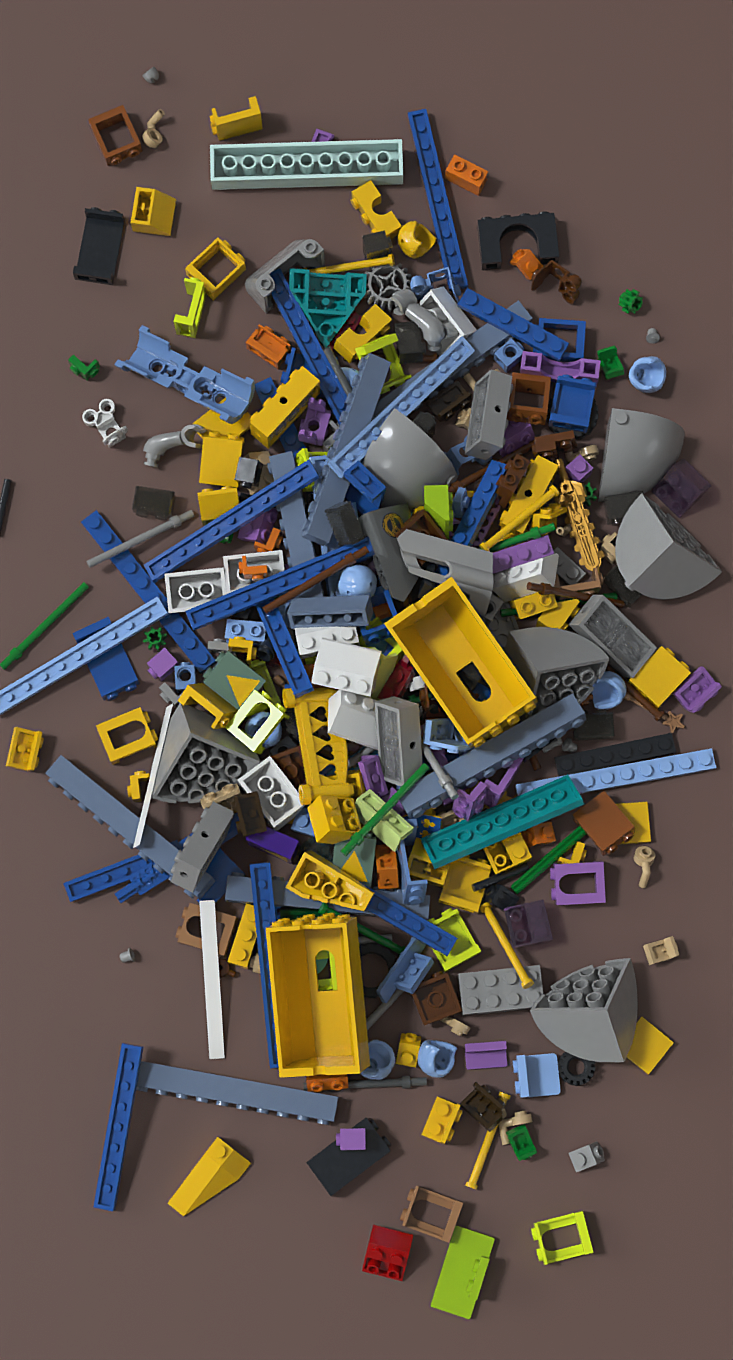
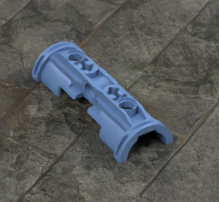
[114,325,255,424]

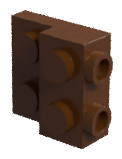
[532,430,577,462]
[496,454,531,508]
[394,509,448,566]
[265,745,321,790]
[411,971,462,1026]

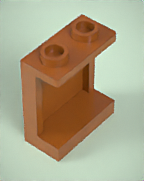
[572,791,635,856]

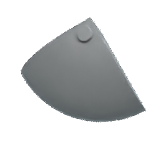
[363,408,458,512]
[598,408,685,502]
[615,494,722,599]
[505,627,609,724]
[150,703,260,803]
[530,958,638,1063]

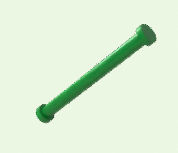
[318,902,406,957]

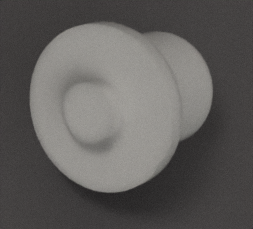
[646,328,660,343]
[562,738,578,753]
[120,948,135,963]

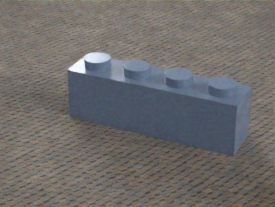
[287,595,373,629]

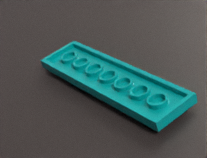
[420,775,584,869]

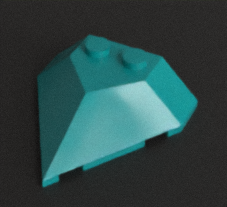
[289,268,367,348]

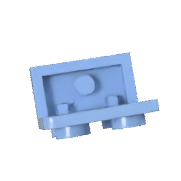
[423,718,475,753]
[513,1053,560,1098]

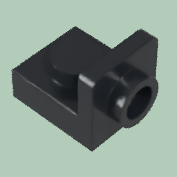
[483,883,520,915]

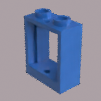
[533,318,586,362]
[359,586,397,646]

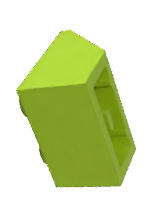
[424,485,453,539]

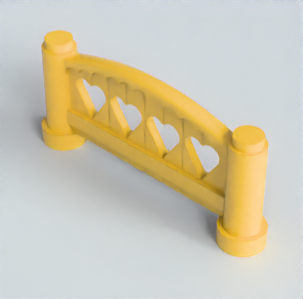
[282,687,354,805]

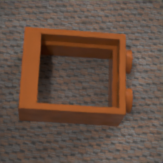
[88,105,143,166]
[506,372,551,425]

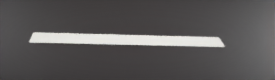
[133,703,173,848]
[199,900,225,1059]

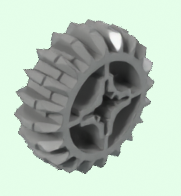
[364,263,412,312]

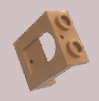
[554,568,603,601]
[176,903,237,957]
[400,1186,463,1243]

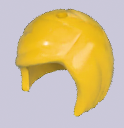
[398,221,437,259]

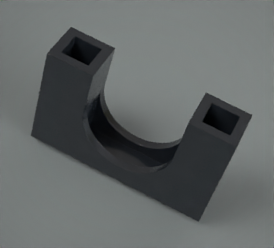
[477,211,559,270]

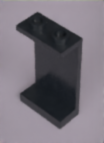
[73,207,125,285]
[306,1118,391,1196]

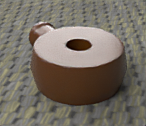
[218,958,236,978]

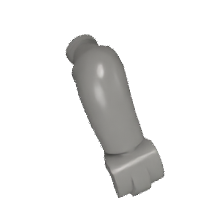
[390,289,445,351]
[143,424,207,467]

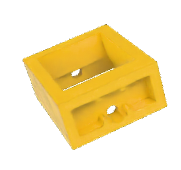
[185,237,246,301]

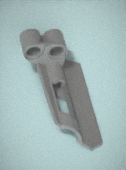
[397,529,494,616]

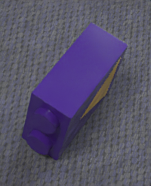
[246,826,300,864]

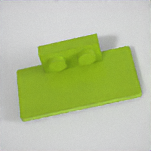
[431,1226,495,1319]

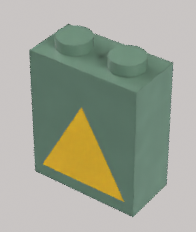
[203,650,266,710]
[332,832,376,887]

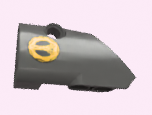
[355,504,426,602]

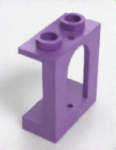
[483,758,524,808]
[550,860,606,905]

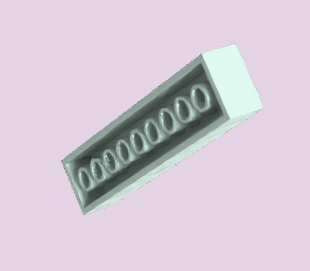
[210,139,403,190]

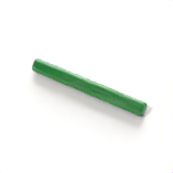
[511,826,586,894]

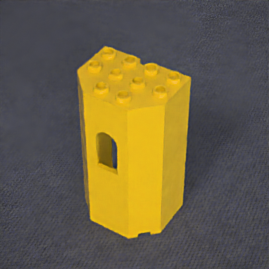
[384,577,538,748]
[266,913,370,1077]

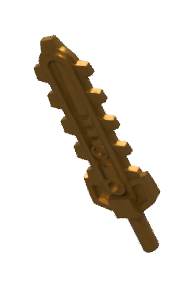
[554,459,605,573]

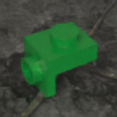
[597,346,624,380]
[68,355,100,380]
[506,1124,537,1161]

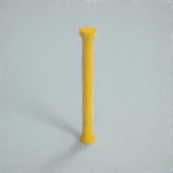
[302,254,395,274]
[479,485,560,552]
[479,902,534,989]
[465,1092,511,1190]

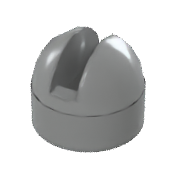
[142,67,159,83]

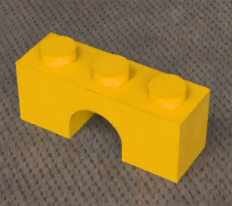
[350,180,402,245]
[333,304,392,363]
[227,903,257,970]

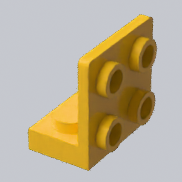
[421,1096,462,1144]

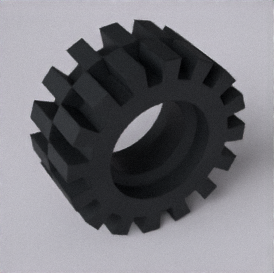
[558,1052,596,1086]

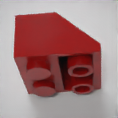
[362,1225,413,1281]

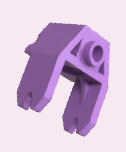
[298,397,332,446]

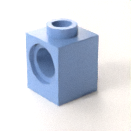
[493,338,524,373]
[174,662,197,693]

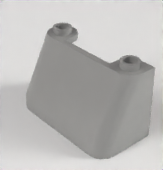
[245,239,325,313]

